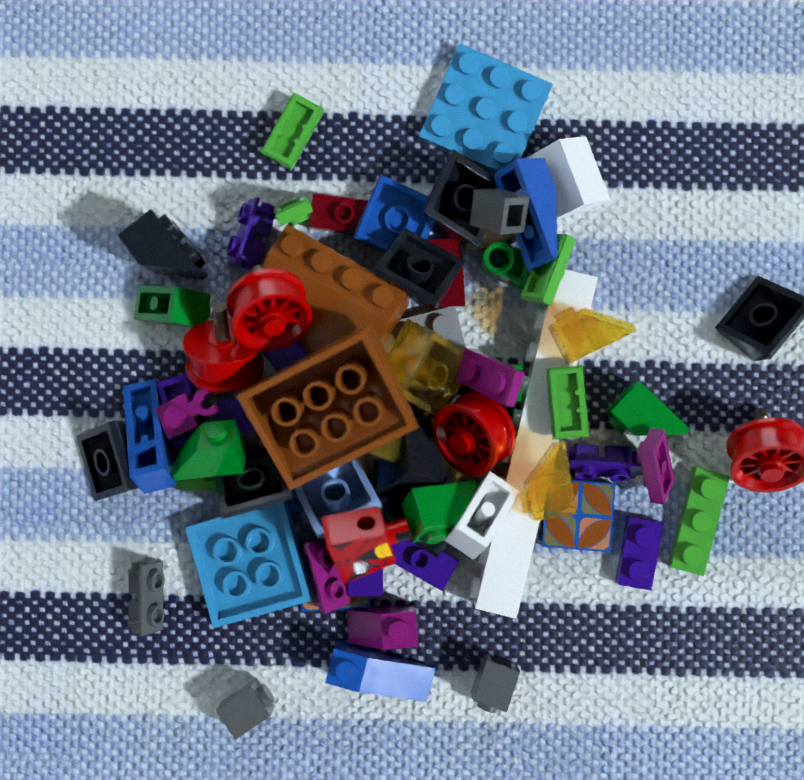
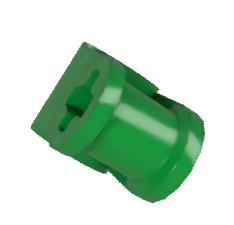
[479,242,530,290]

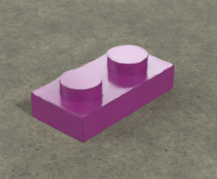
[455,348,525,406]
[637,428,675,505]

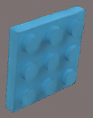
[418,43,553,173]
[185,501,314,628]

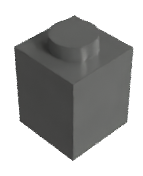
[470,188,530,235]
[471,653,520,713]
[216,678,275,740]

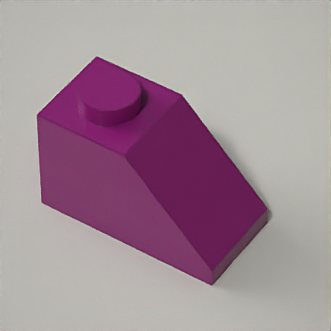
[347,604,418,649]

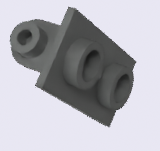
[128,561,165,636]

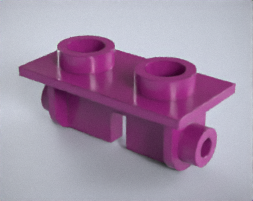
[300,538,350,614]

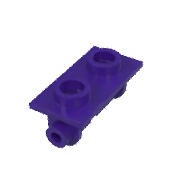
[226,197,276,271]
[565,443,641,482]

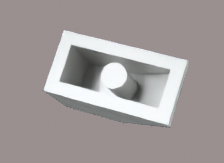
[444,472,519,560]

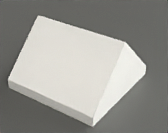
[527,136,610,220]

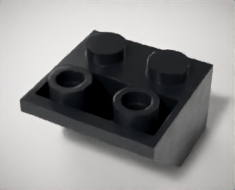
[117,209,208,280]

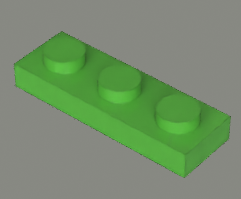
[667,467,730,576]

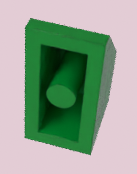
[133,286,211,328]
[604,381,690,436]
[173,419,247,481]
[401,480,478,544]

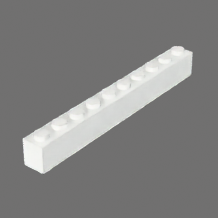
[469,269,598,619]

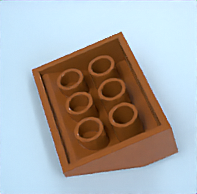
[263,224,409,354]
[236,323,418,490]

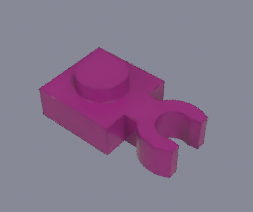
[155,389,221,440]

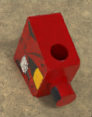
[321,506,412,584]

